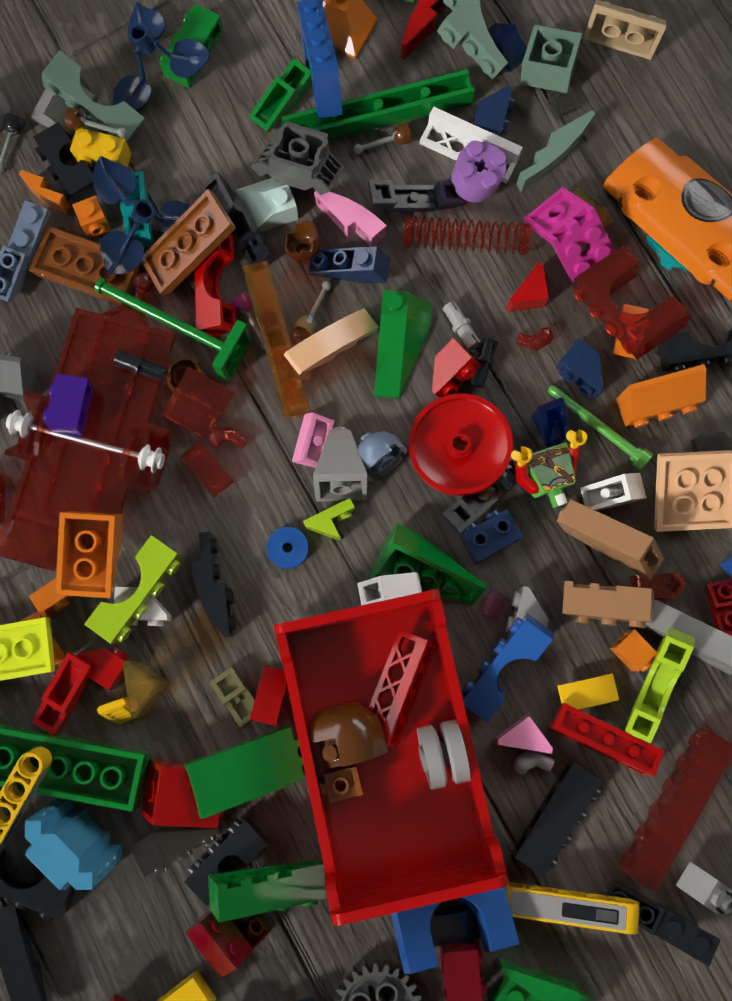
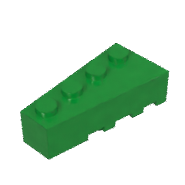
[208,859,326,923]

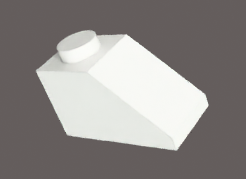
[580,473,647,511]

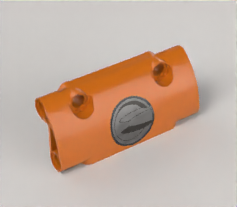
[603,137,732,302]

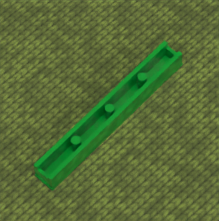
[282,69,475,141]

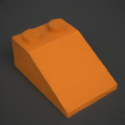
[55,511,123,598]

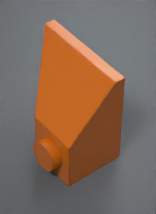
[323,0,377,59]

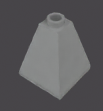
[313,427,367,502]

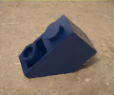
[473,85,515,137]
[555,338,604,399]

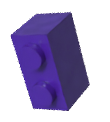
[43,374,94,436]

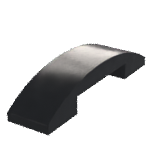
[368,180,465,212]
[441,457,517,534]

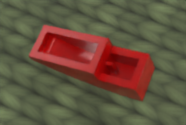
[31,652,92,736]

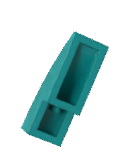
[120,171,154,248]

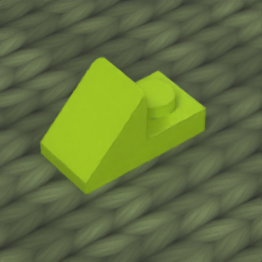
[303,498,355,541]

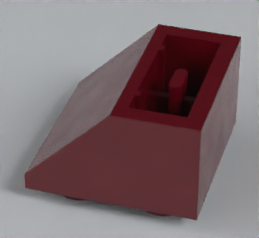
[186,909,271,978]

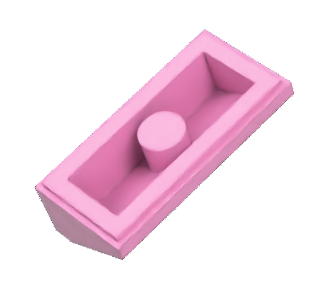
[292,412,334,468]

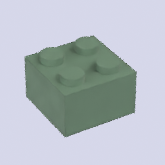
[520,25,582,93]

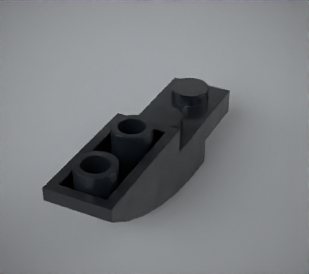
[190,532,237,638]
[606,880,721,967]

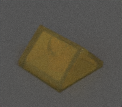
[123,661,170,718]

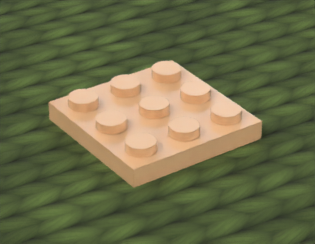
[654,450,732,532]

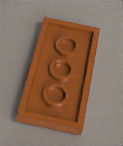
[142,189,236,297]
[28,226,142,307]

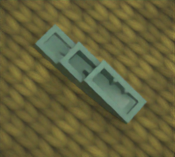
[516,110,595,192]

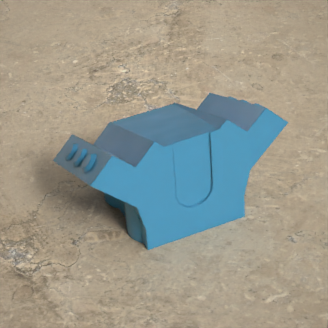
[25,798,123,890]

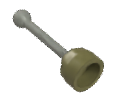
[294,281,332,337]

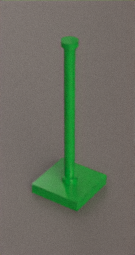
[94,278,252,384]

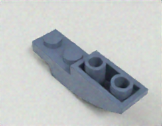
[0,200,51,303]

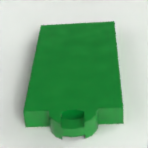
[185,726,305,819]

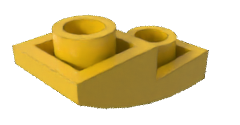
[557,673,619,709]

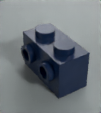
[459,509,523,565]

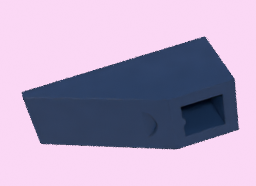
[308,246,390,284]

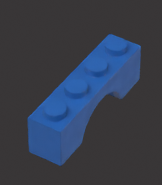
[461,613,554,723]

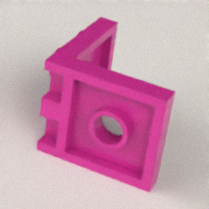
[523,187,615,284]

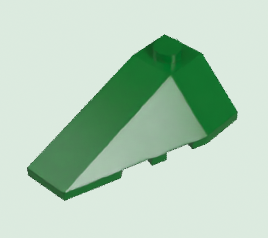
[374,290,432,399]
[369,523,487,605]

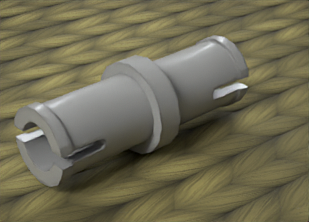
[442,301,482,351]

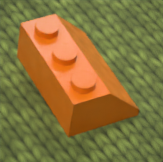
[616,364,706,428]

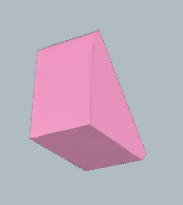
[494,715,553,754]

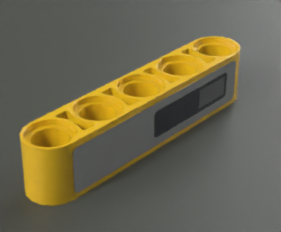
[0,747,52,854]
[504,882,640,934]

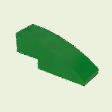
[249,58,312,133]

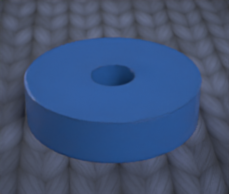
[267,527,309,569]

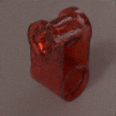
[630,573,685,600]

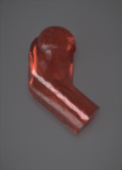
[515,327,553,351]
[208,427,248,449]

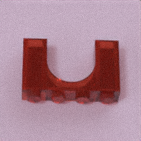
[573,246,690,360]

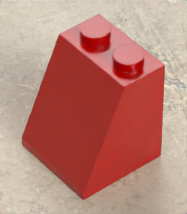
[141,759,224,828]

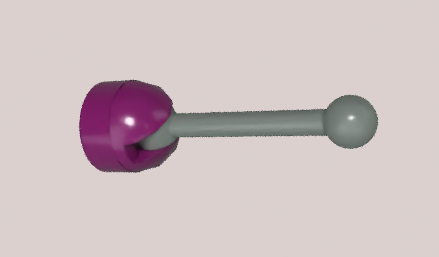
[230,293,271,351]

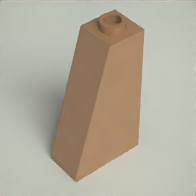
[557,500,664,581]

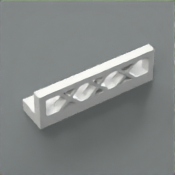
[419,107,523,184]

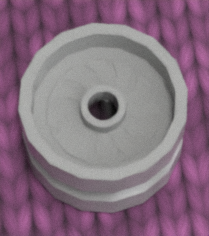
[417,719,471,790]

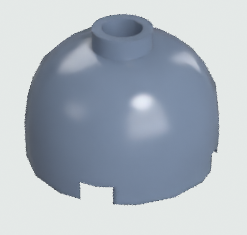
[357,431,407,482]

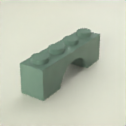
[42,50,144,144]

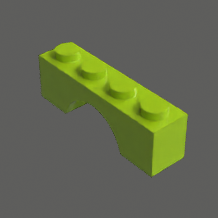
[84,535,182,644]
[625,627,695,743]

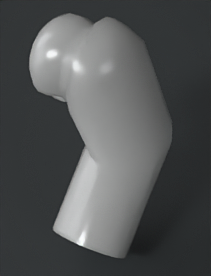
[513,750,554,774]

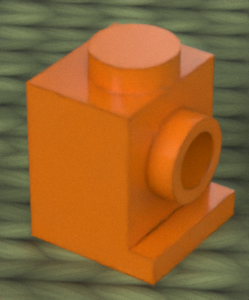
[29,578,74,619]

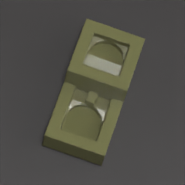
[209,667,255,728]

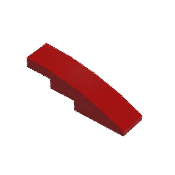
[400,0,445,60]

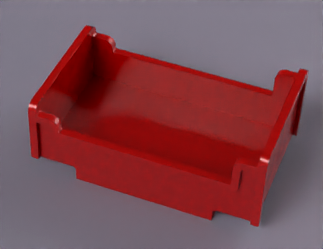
[274,589,509,926]

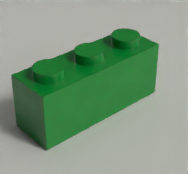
[160,4,223,89]

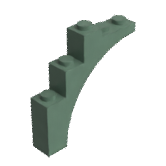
[437,0,508,80]

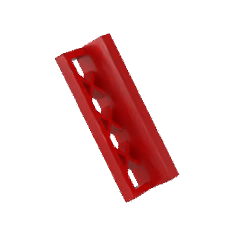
[368,629,437,748]
[547,703,664,777]

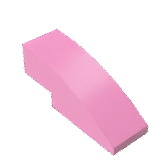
[314,191,387,247]

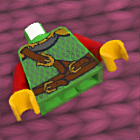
[511,429,587,508]

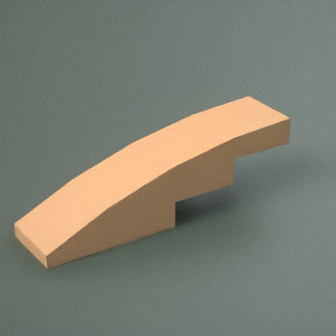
[284,308,379,375]

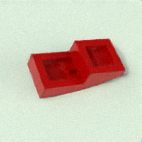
[249,666,287,726]

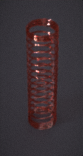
[403,215,531,256]

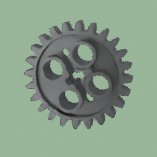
[333,960,422,1001]

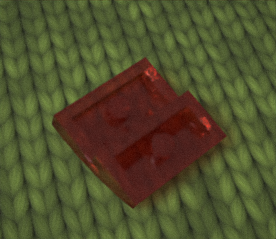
[161,367,234,439]

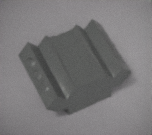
[250,121,345,195]

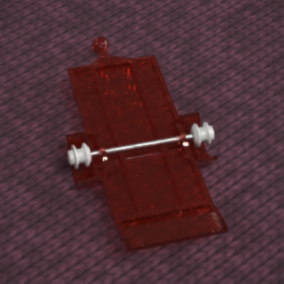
[0,273,176,572]

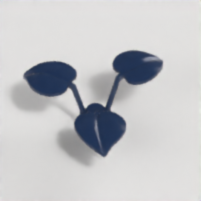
[112,2,210,111]
[93,156,191,275]

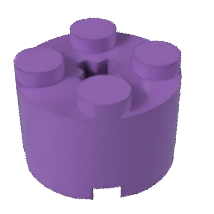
[451,140,506,203]

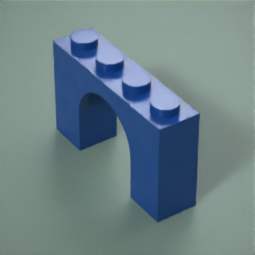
[297,0,343,119]
[391,887,520,974]

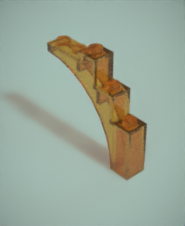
[243,261,311,418]

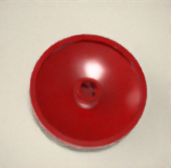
[408,394,513,496]

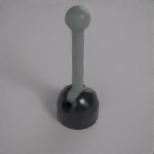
[0,113,26,173]

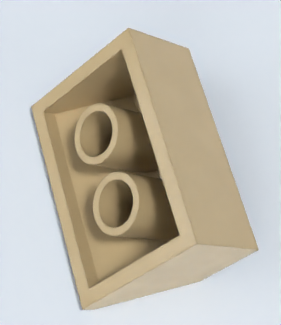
[583,0,666,60]

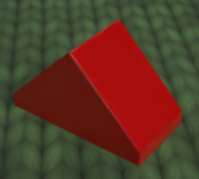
[506,262,549,312]

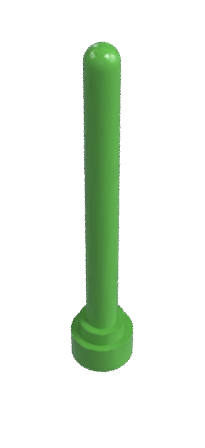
[548,385,653,470]

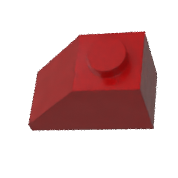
[76,646,133,690]

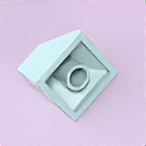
[236,178,298,232]

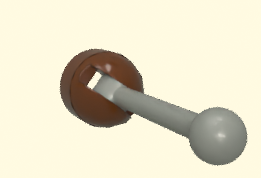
[65,107,127,138]
[354,122,412,154]

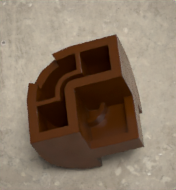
[310,702,388,769]

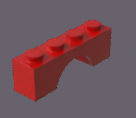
[194,234,236,337]

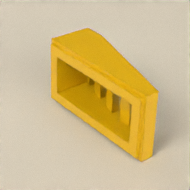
[97,696,141,725]

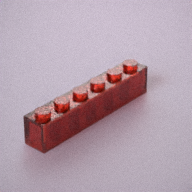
[620,728,732,893]

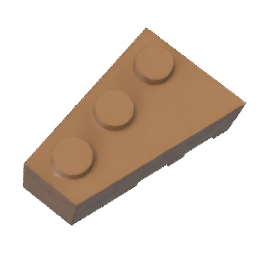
[563,581,654,628]

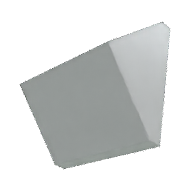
[30,85,95,138]

